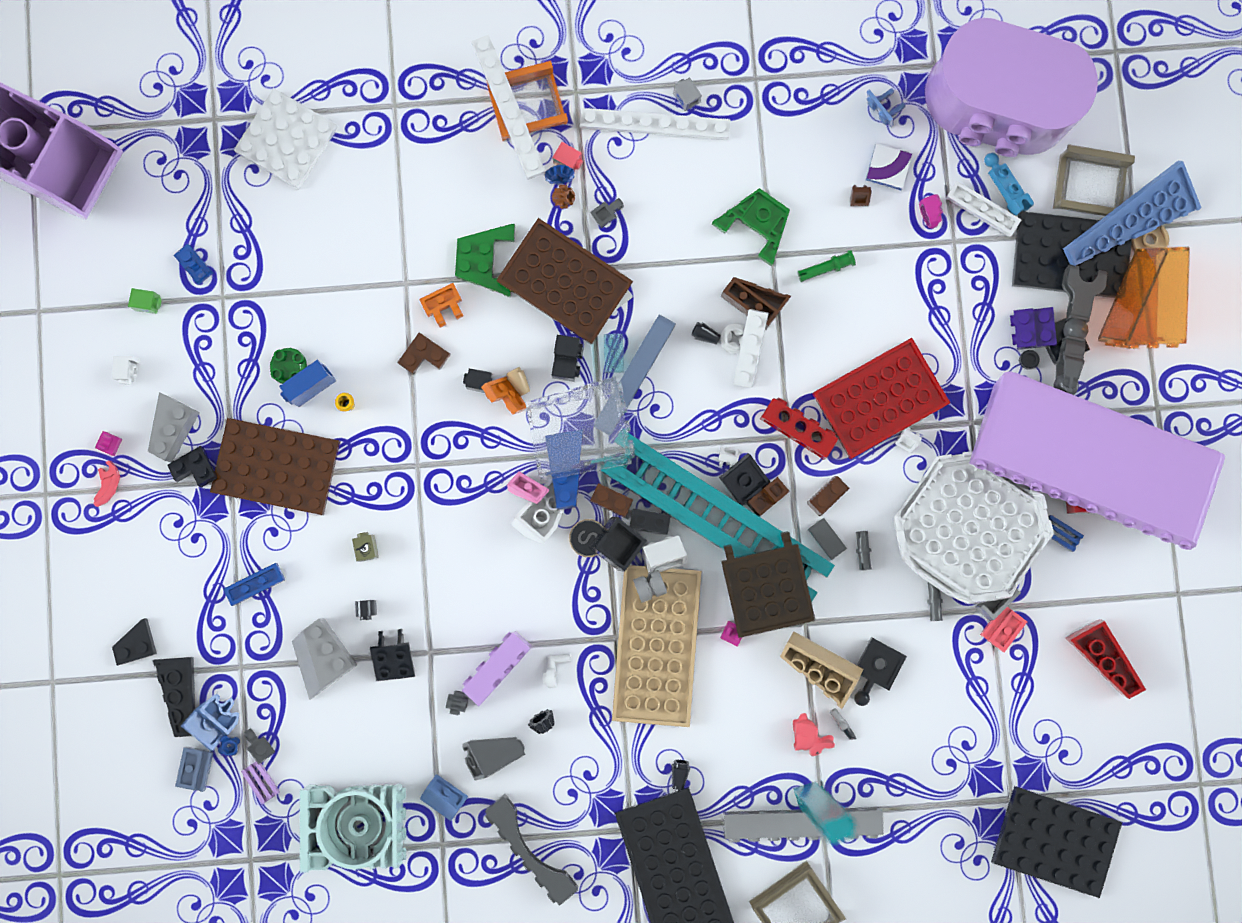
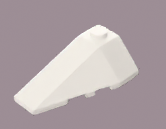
[511,477,564,544]

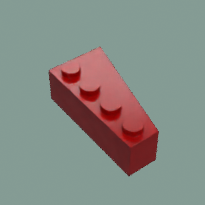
[1065,619,1146,699]

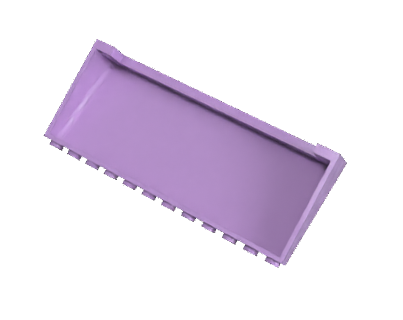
[969,372,1225,550]

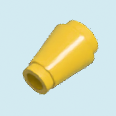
[335,393,355,412]

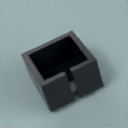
[589,517,647,572]

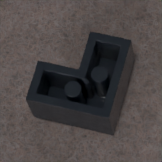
[551,335,584,382]

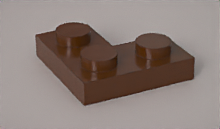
[397,332,451,375]

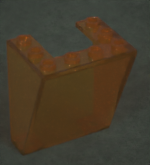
[1098,247,1190,349]

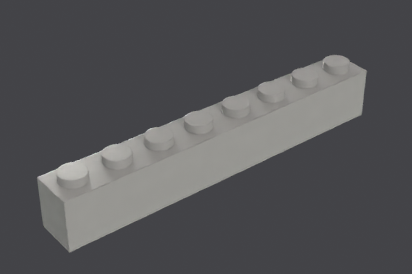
[723,807,884,842]

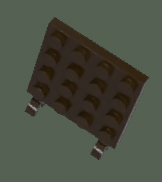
[721,531,816,638]

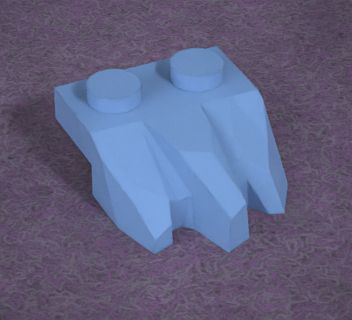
[181,693,239,751]

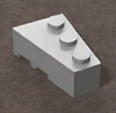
[148,392,200,462]

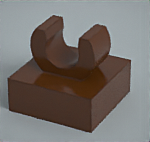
[849,185,872,206]

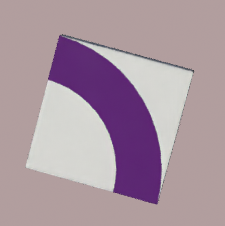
[866,143,912,190]

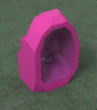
[919,194,943,229]

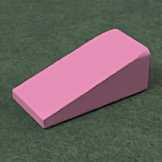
[507,471,549,504]

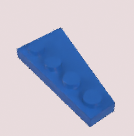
[546,430,584,510]

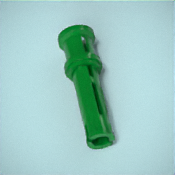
[797,250,856,282]

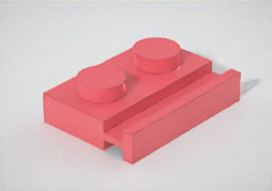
[980,607,1027,653]

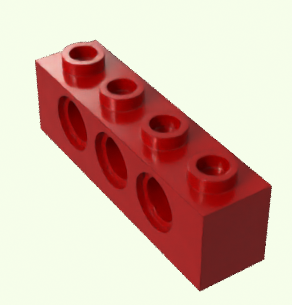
[760,398,838,460]

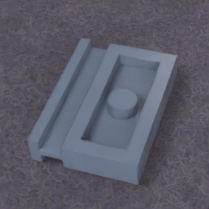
[175,747,214,792]

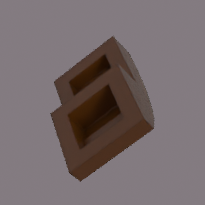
[746,477,790,517]

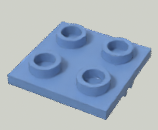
[866,88,906,127]

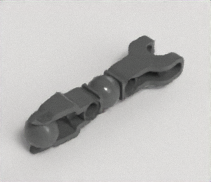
[1053,264,1107,395]

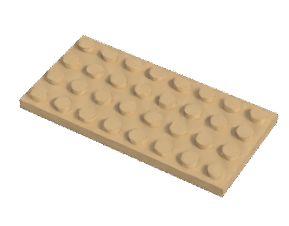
[612,565,701,727]

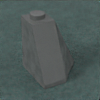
[462,737,526,781]

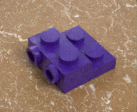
[1010,307,1057,350]

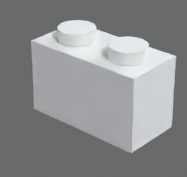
[642,536,687,573]

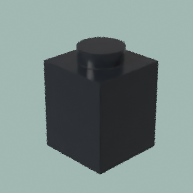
[463,368,493,393]

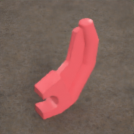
[94,460,120,507]

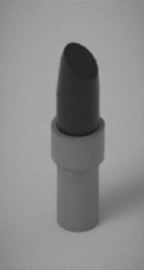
[830,708,856,740]

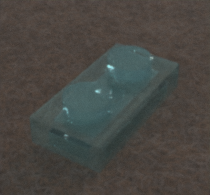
[604,334,624,373]

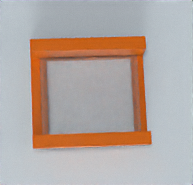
[486,61,568,141]

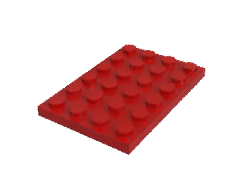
[812,338,950,459]

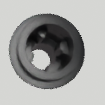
[691,322,721,345]
[671,759,691,790]

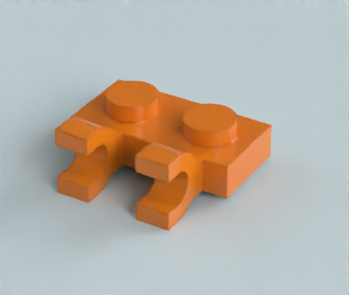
[419,283,463,328]

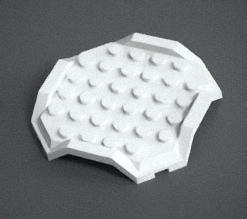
[893,451,1054,604]

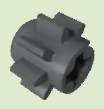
[446,691,468,716]

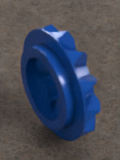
[544,165,575,185]

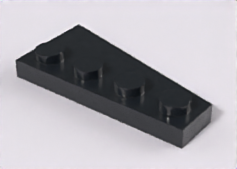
[152,657,195,737]

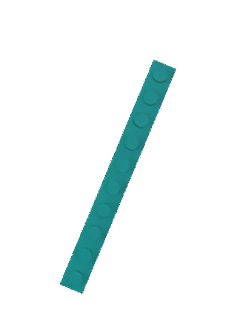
[793,782,857,845]

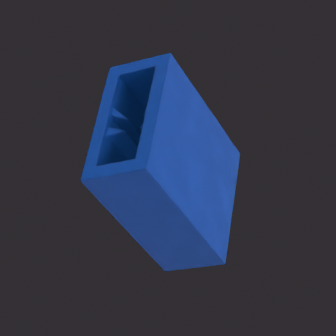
[279,359,336,407]

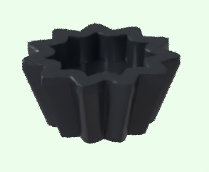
[528,709,555,734]

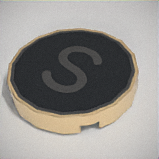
[569,519,604,557]

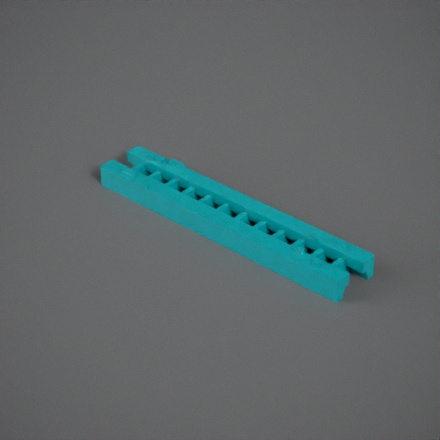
[598,429,835,602]

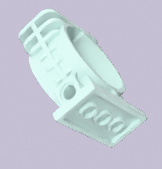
[300,784,406,873]

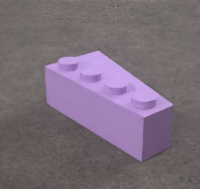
[461,631,533,706]

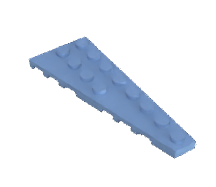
[1063,161,1202,266]

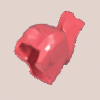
[793,713,835,756]

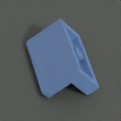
[420,774,468,821]

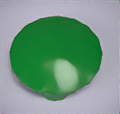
[270,348,307,384]

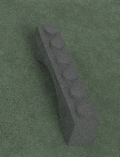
[485,794,579,906]

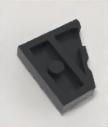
[112,618,157,666]

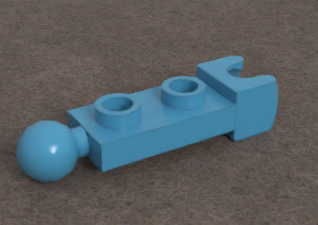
[984,152,1034,216]

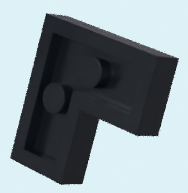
[167,446,217,488]

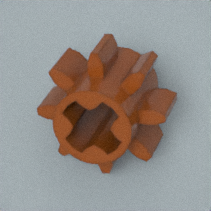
[552,185,575,209]

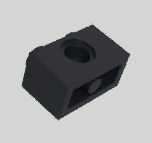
[630,509,671,535]

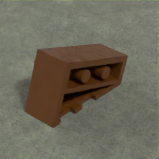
[721,277,791,330]

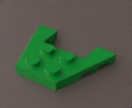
[712,188,790,266]
[455,224,515,297]

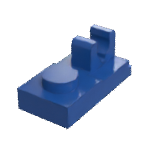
[173,244,213,285]

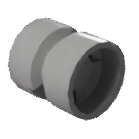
[633,570,667,603]

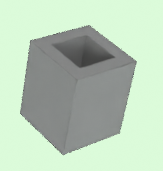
[673,77,702,112]

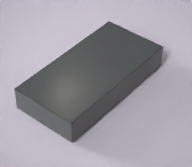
[808,518,847,560]

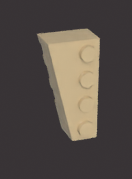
[780,631,863,709]

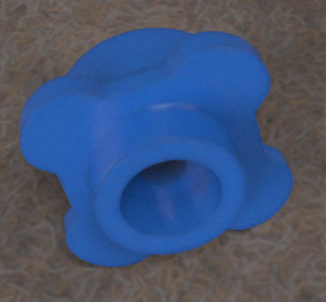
[218,735,240,756]

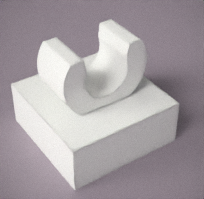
[895,427,922,453]
[718,445,739,469]

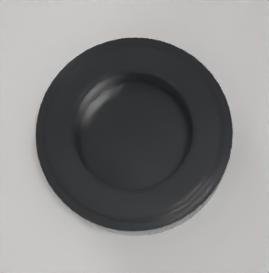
[1019,350,1040,370]

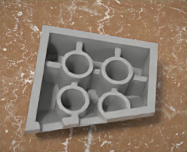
[292,618,357,700]

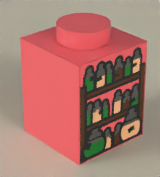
[552,142,583,171]

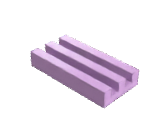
[241,762,280,804]

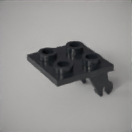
[370,628,415,681]

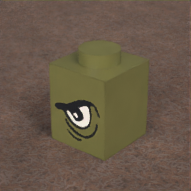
[352,532,379,562]

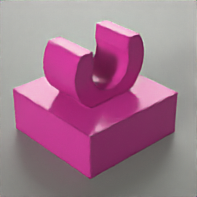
[95,431,122,456]
[720,621,742,647]

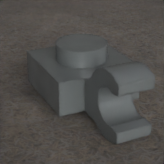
[590,198,624,229]
[244,728,275,765]

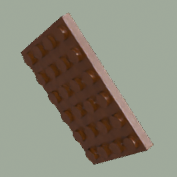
[496,218,633,345]
[210,418,340,516]

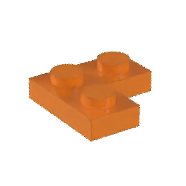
[481,376,527,415]

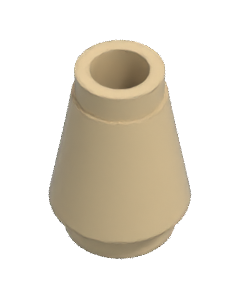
[506,367,530,396]

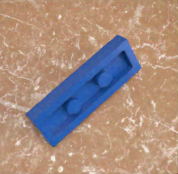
[223,563,285,606]

